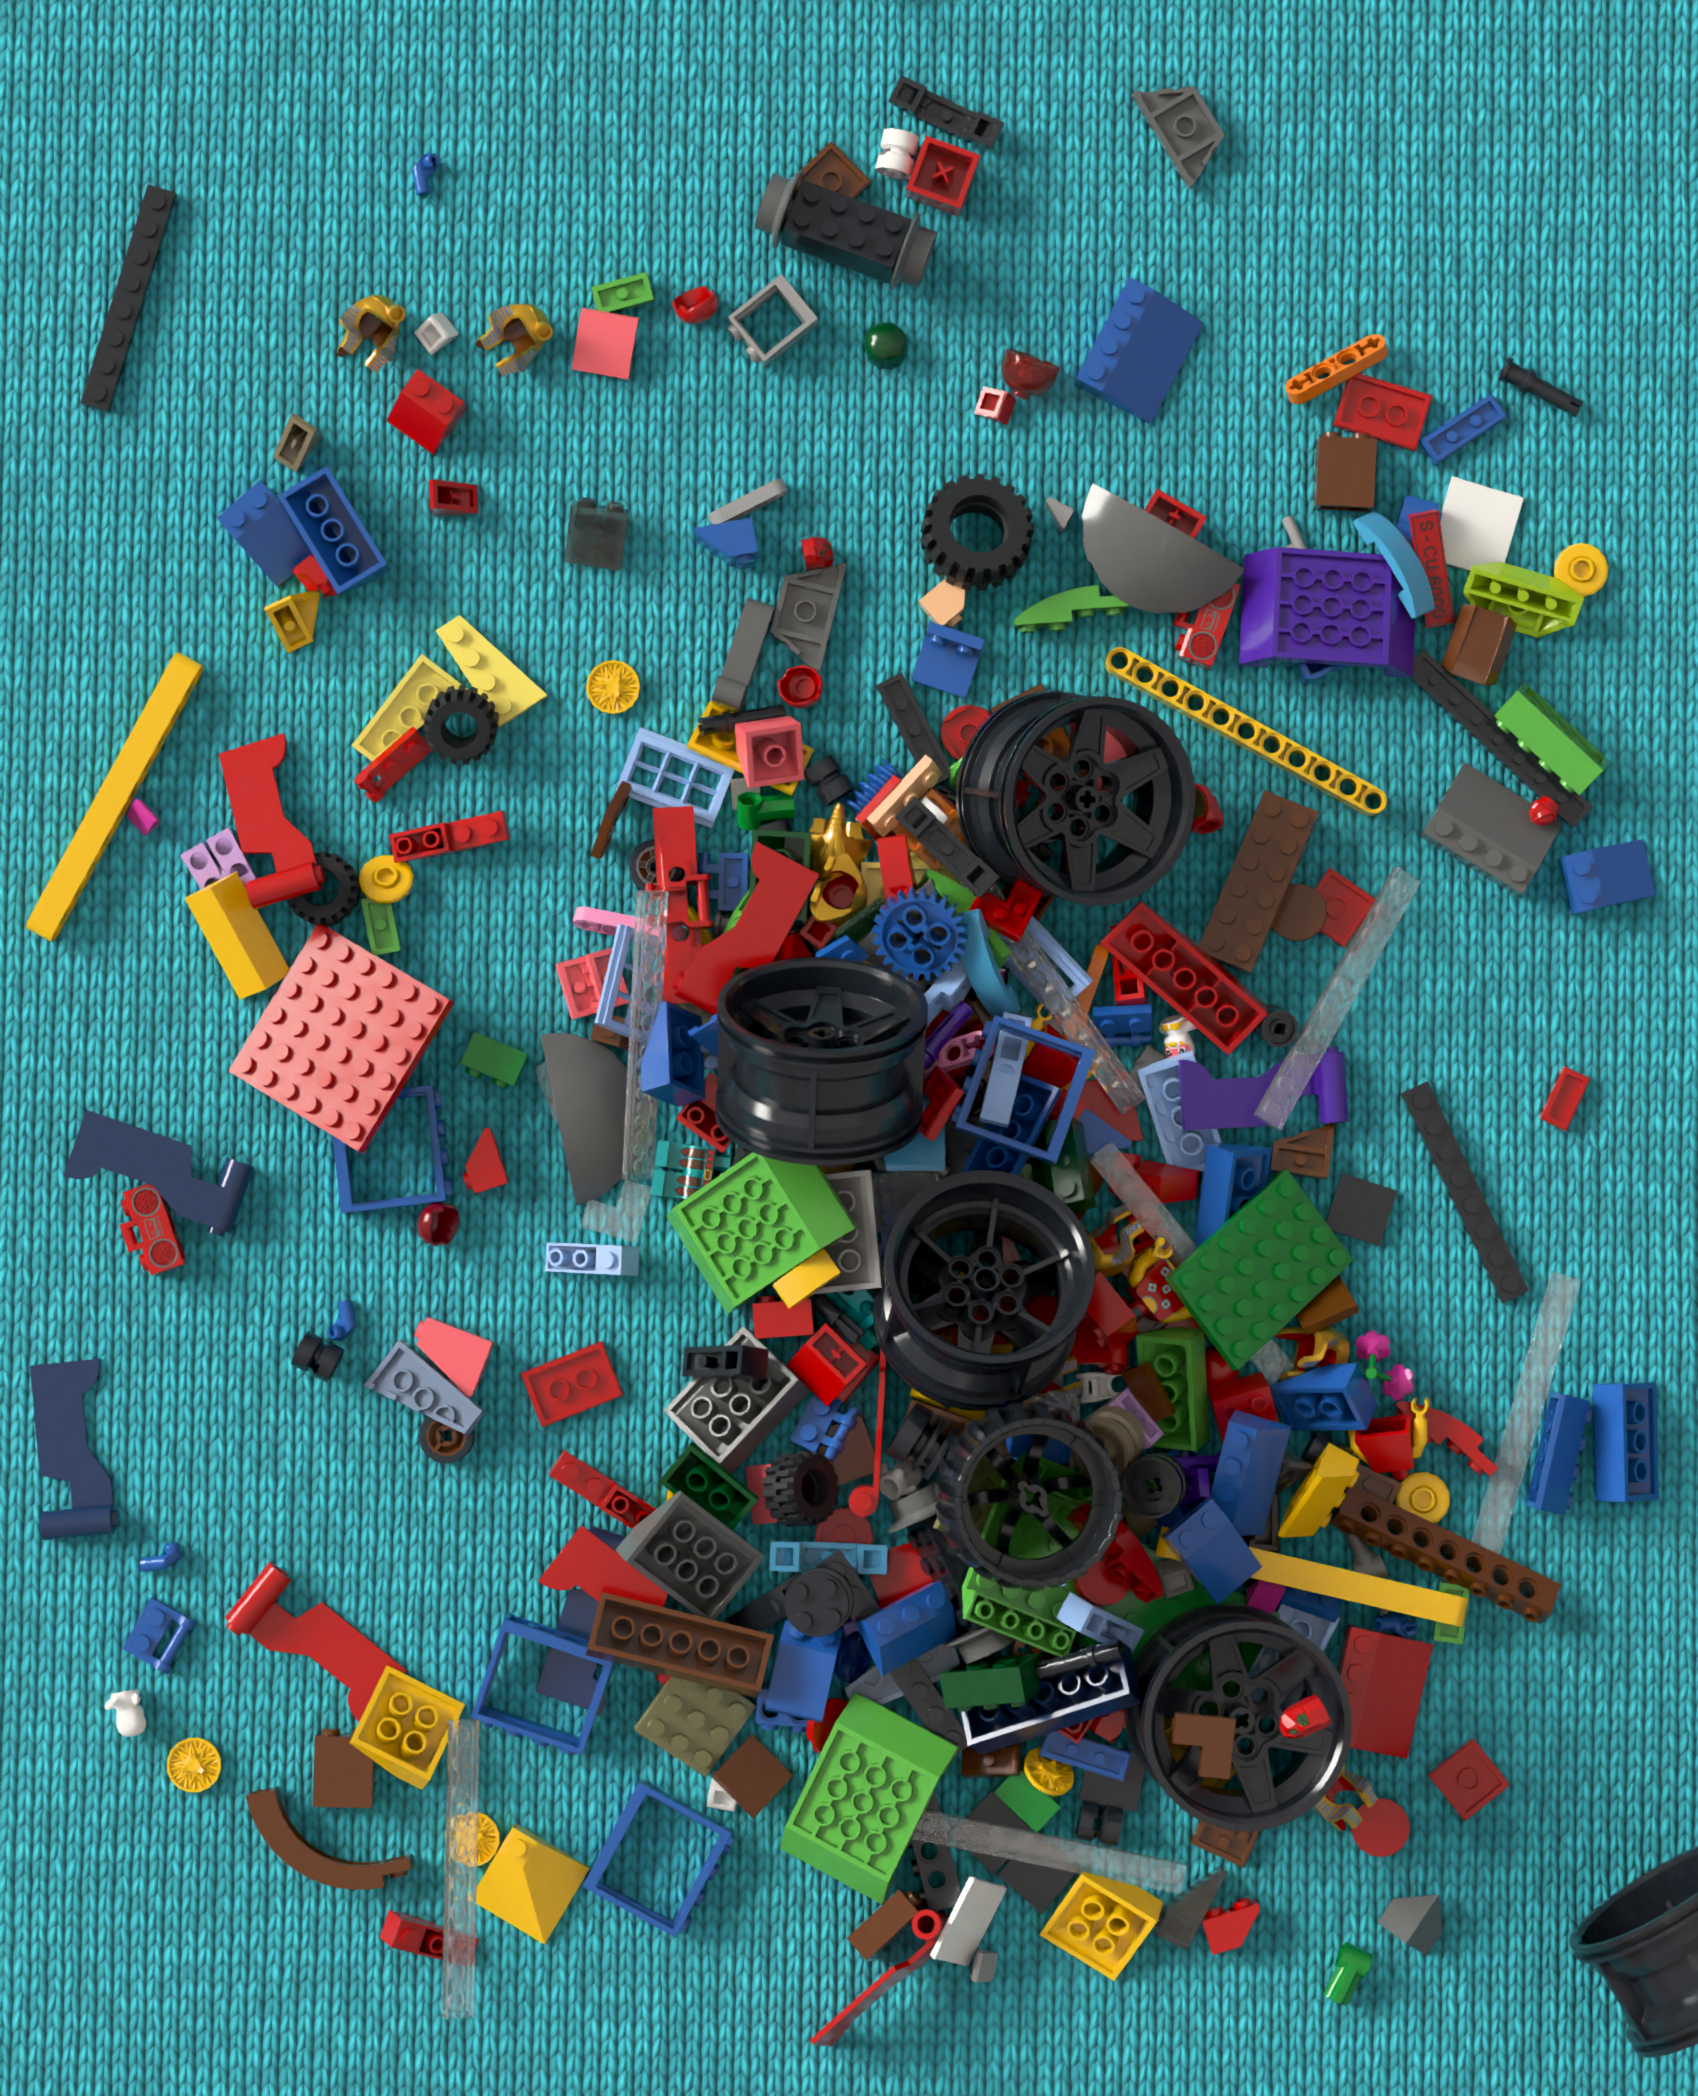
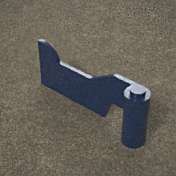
[63,1110,254,1237]
[30,1359,120,1541]
[536,1525,626,1714]

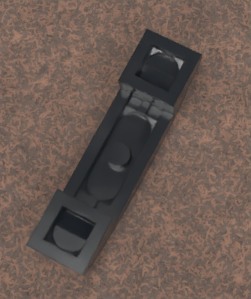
[889,75,1004,150]
[895,797,1000,899]

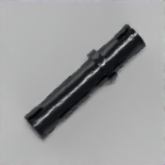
[698,704,786,736]
[1036,1640,1125,1680]

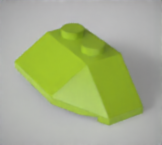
[1463,562,1584,638]

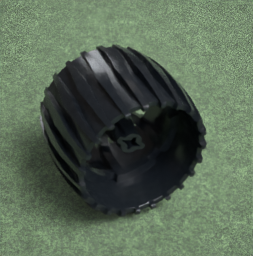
[934,1402,1125,1591]

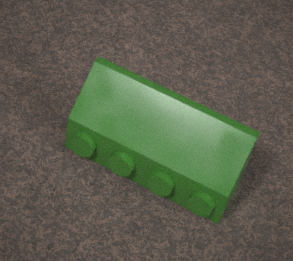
[1494,682,1609,795]
[1136,1327,1209,1451]

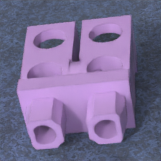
[180,827,258,889]

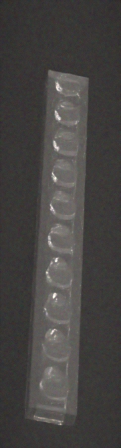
[1253,867,1421,1130]
[955,877,1146,1115]
[622,890,668,1181]
[1089,1141,1294,1384]
[1472,1271,1581,1555]
[442,1719,480,2019]
[912,1810,1187,1894]

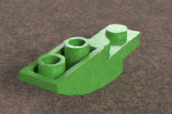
[1013,585,1129,633]
[918,869,1011,969]

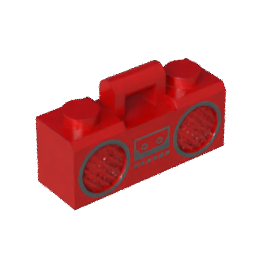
[1173,583,1241,670]
[120,1184,188,1275]

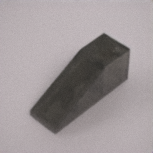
[1153,1865,1227,1951]

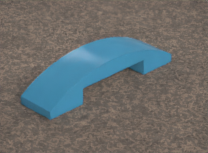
[1353,511,1435,619]
[959,909,1020,1017]
[769,1541,888,1575]

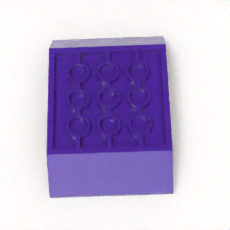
[1239,547,1415,678]

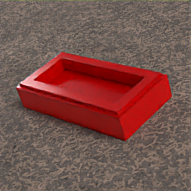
[1539,1066,1591,1131]

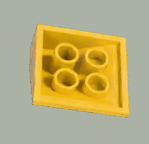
[349,1665,465,1790]
[470,1823,590,1945]
[1039,1872,1164,1981]

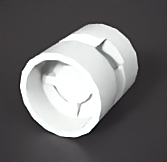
[875,128,920,180]

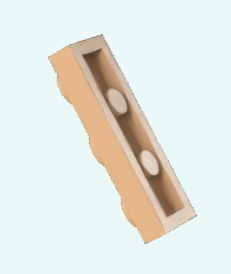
[866,755,942,837]

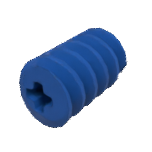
[843,758,903,815]

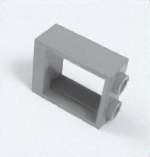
[727,274,818,368]

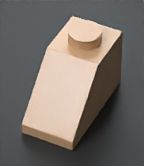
[919,577,965,628]

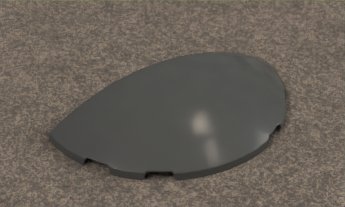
[1082,484,1244,614]
[541,1033,646,1205]

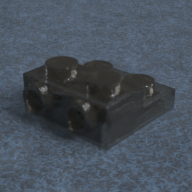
[564,497,630,571]

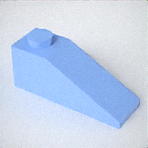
[1056,1592,1145,1653]

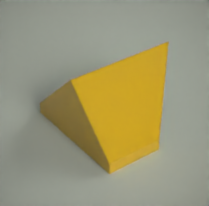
[264,592,320,653]

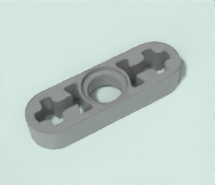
[708,478,789,525]

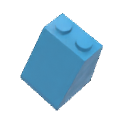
[883,1093,945,1171]

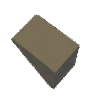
[273,413,322,473]

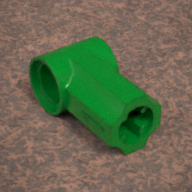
[737,792,795,830]
[1323,1942,1373,2006]

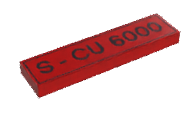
[1408,509,1454,628]

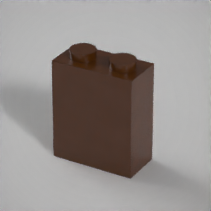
[1313,432,1377,513]
[313,1728,376,1808]
[847,1890,924,1961]

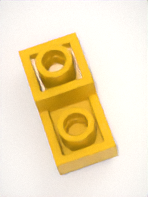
[773,1249,841,1309]

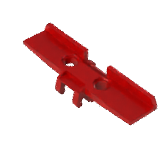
[645,806,714,1004]

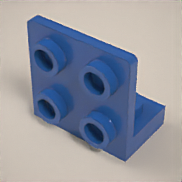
[911,621,985,698]

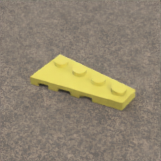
[436,615,548,728]
[351,654,468,762]

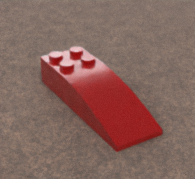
[1100,900,1268,1055]

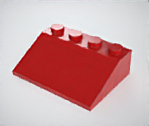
[1337,1624,1433,1759]

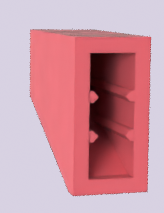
[414,1317,494,1397]

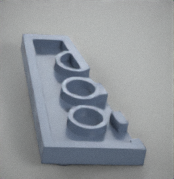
[364,1340,486,1435]
[845,1643,960,1705]

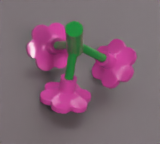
[1355,1331,1414,1401]

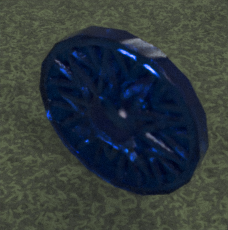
[835,1631,872,1683]

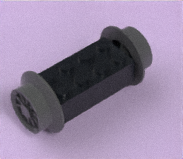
[755,170,938,291]
[888,1478,1016,1664]

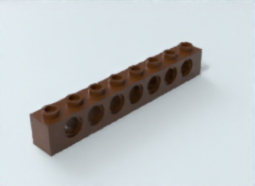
[1330,1486,1561,1624]

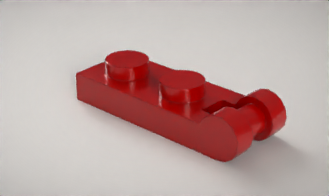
[354,727,431,803]

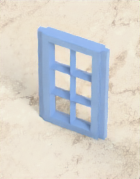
[615,727,735,829]
[998,915,1093,1018]
[595,924,664,1044]

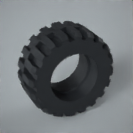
[920,474,1034,591]

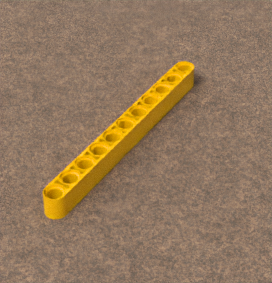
[1105,647,1387,816]
[26,652,204,942]
[1155,1526,1469,1627]

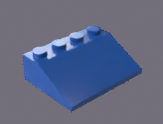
[1074,277,1204,425]

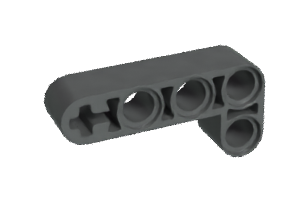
[712,598,775,712]

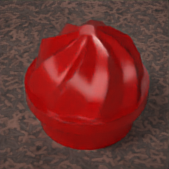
[1529,796,1560,826]

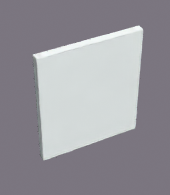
[1440,476,1524,571]
[930,1877,1007,1966]

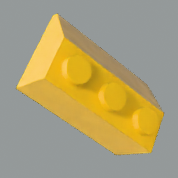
[1277,1443,1360,1538]

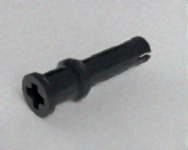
[1497,357,1584,417]

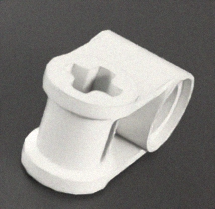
[1076,1371,1131,1403]

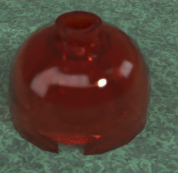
[1001,348,1060,400]

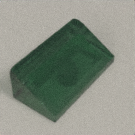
[833,898,885,943]

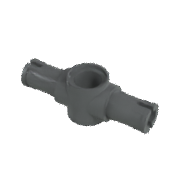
[1344,1534,1391,1615]

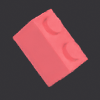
[735,715,805,788]

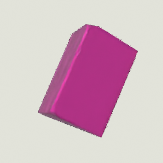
[127,799,161,836]
[1246,1580,1286,1614]

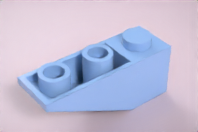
[545,1242,640,1276]

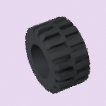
[424,685,499,764]
[286,851,360,926]
[762,1451,839,1527]

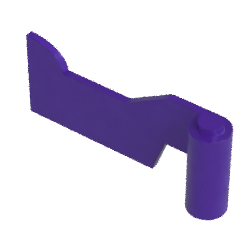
[1178,1047,1349,1130]

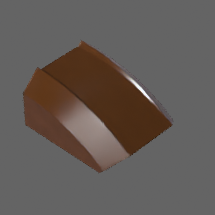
[1441,604,1517,685]

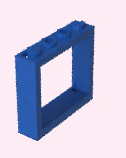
[951,1015,1096,1165]
[332,1085,452,1214]
[471,1613,614,1755]
[583,1779,735,1937]

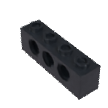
[907,1791,961,1911]

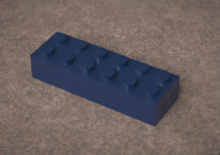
[961,1638,1143,1755]

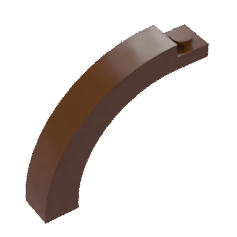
[246,1786,414,1890]

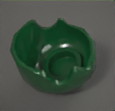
[864,322,908,369]

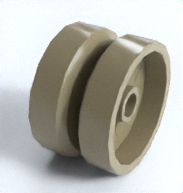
[1071,1406,1146,1478]

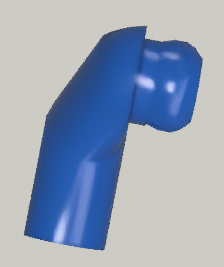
[140,1542,182,1572]

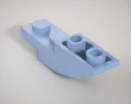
[924,953,971,1026]
[979,1012,1032,1128]

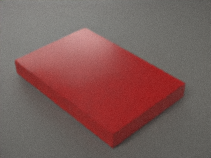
[1332,373,1432,452]
[521,1341,624,1427]

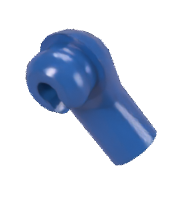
[412,153,440,196]
[327,1299,356,1341]
[1374,1614,1419,1638]

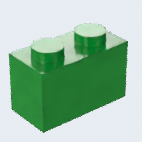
[460,1032,529,1090]
[993,1767,1060,1833]

